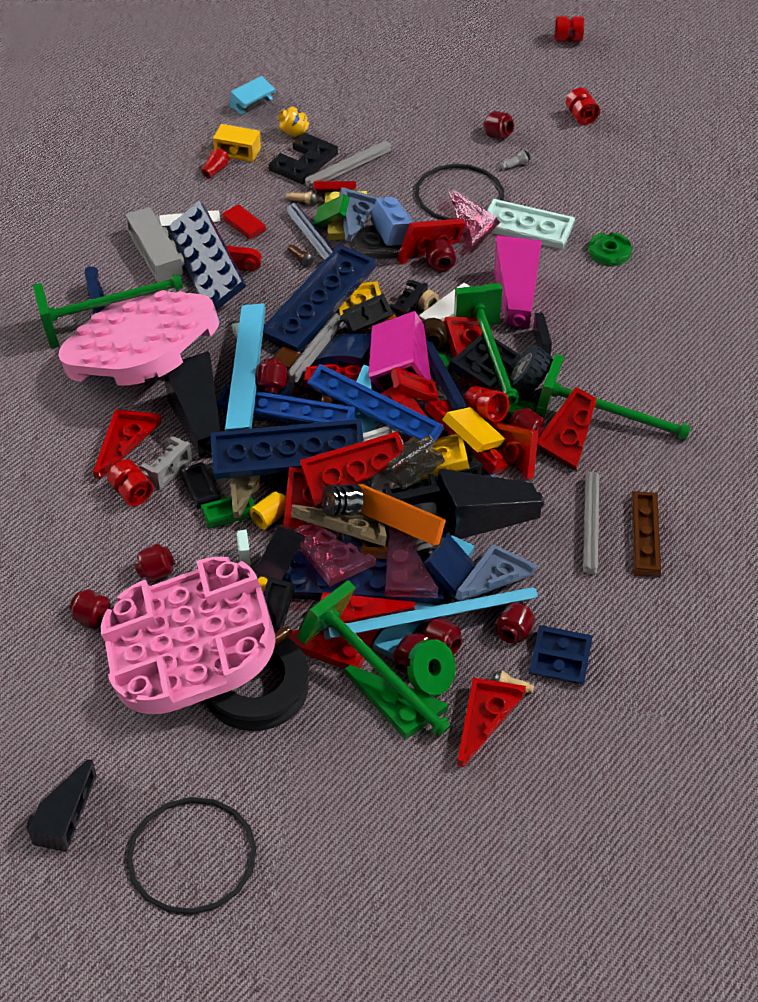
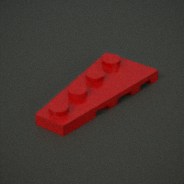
[424,400,508,475]
[300,431,406,508]

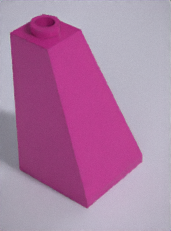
[494,235,542,328]

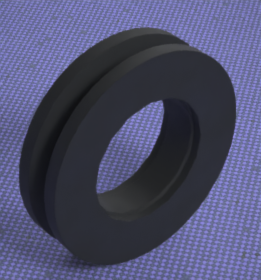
[205,631,309,731]

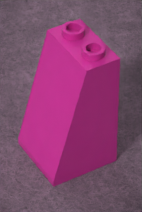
[369,311,431,393]

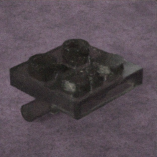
[380,435,445,490]

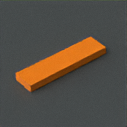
[358,484,446,546]

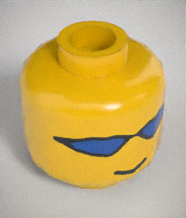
[277,106,309,137]

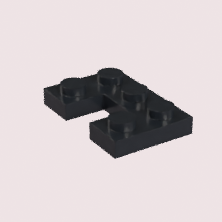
[269,133,338,185]
[448,334,521,389]

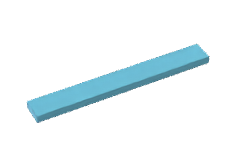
[225,303,266,431]
[323,587,538,640]

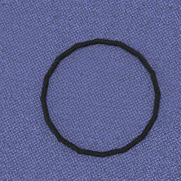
[415,164,504,223]
[126,797,257,914]

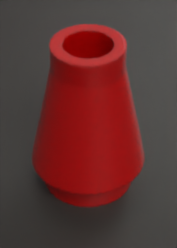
[201,148,229,179]

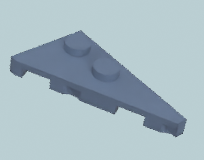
[339,187,379,242]
[455,544,538,601]

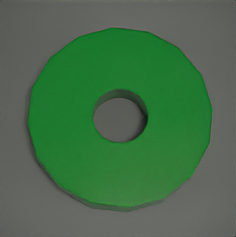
[588,232,632,266]
[407,640,456,695]

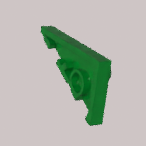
[345,665,448,740]

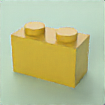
[213,124,261,162]

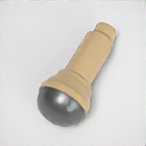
[286,191,318,206]
[492,670,534,693]

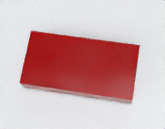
[314,181,356,193]
[222,204,266,240]
[391,367,439,403]

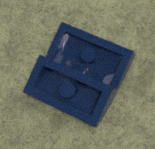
[315,334,371,366]
[423,532,476,602]
[529,625,593,685]

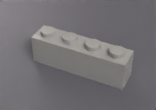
[125,207,185,282]

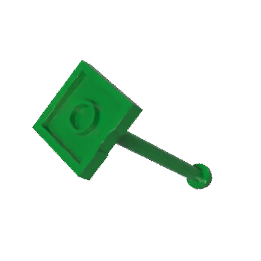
[33,274,183,349]
[454,283,519,406]
[535,354,691,440]
[297,580,451,737]

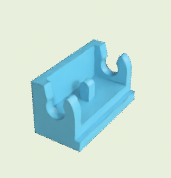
[230,76,276,115]

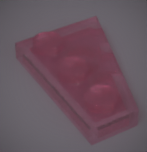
[294,523,376,586]

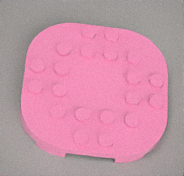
[59,290,219,386]
[101,557,275,714]

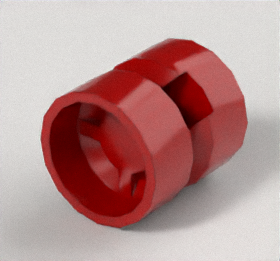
[555,16,584,42]
[565,87,600,126]
[463,386,509,423]
[107,459,154,507]

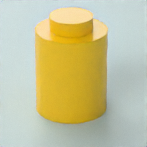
[249,492,286,530]

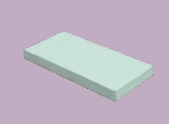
[480,199,575,250]

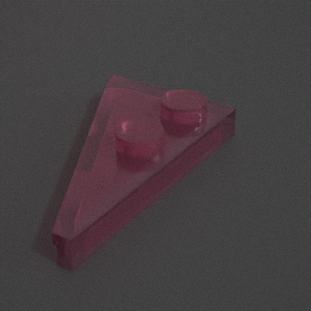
[449,188,500,253]
[385,526,438,598]

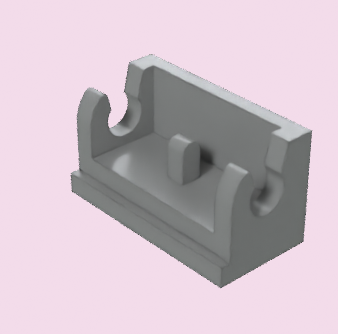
[139,436,192,490]

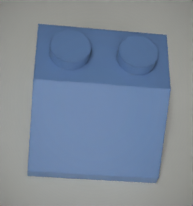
[370,197,414,246]

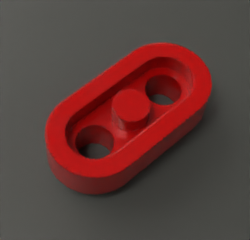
[226,246,262,271]

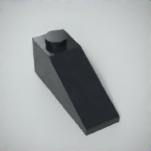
[26,759,97,852]

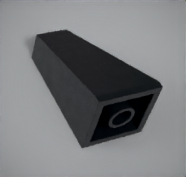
[164,351,220,457]
[438,469,544,539]

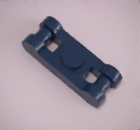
[84,267,106,315]

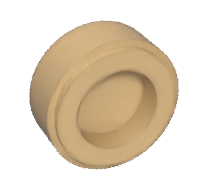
[418,290,439,312]

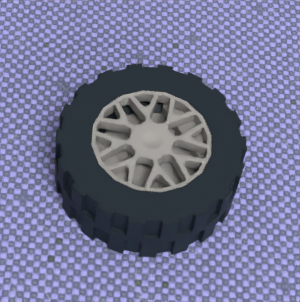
[507,345,553,399]

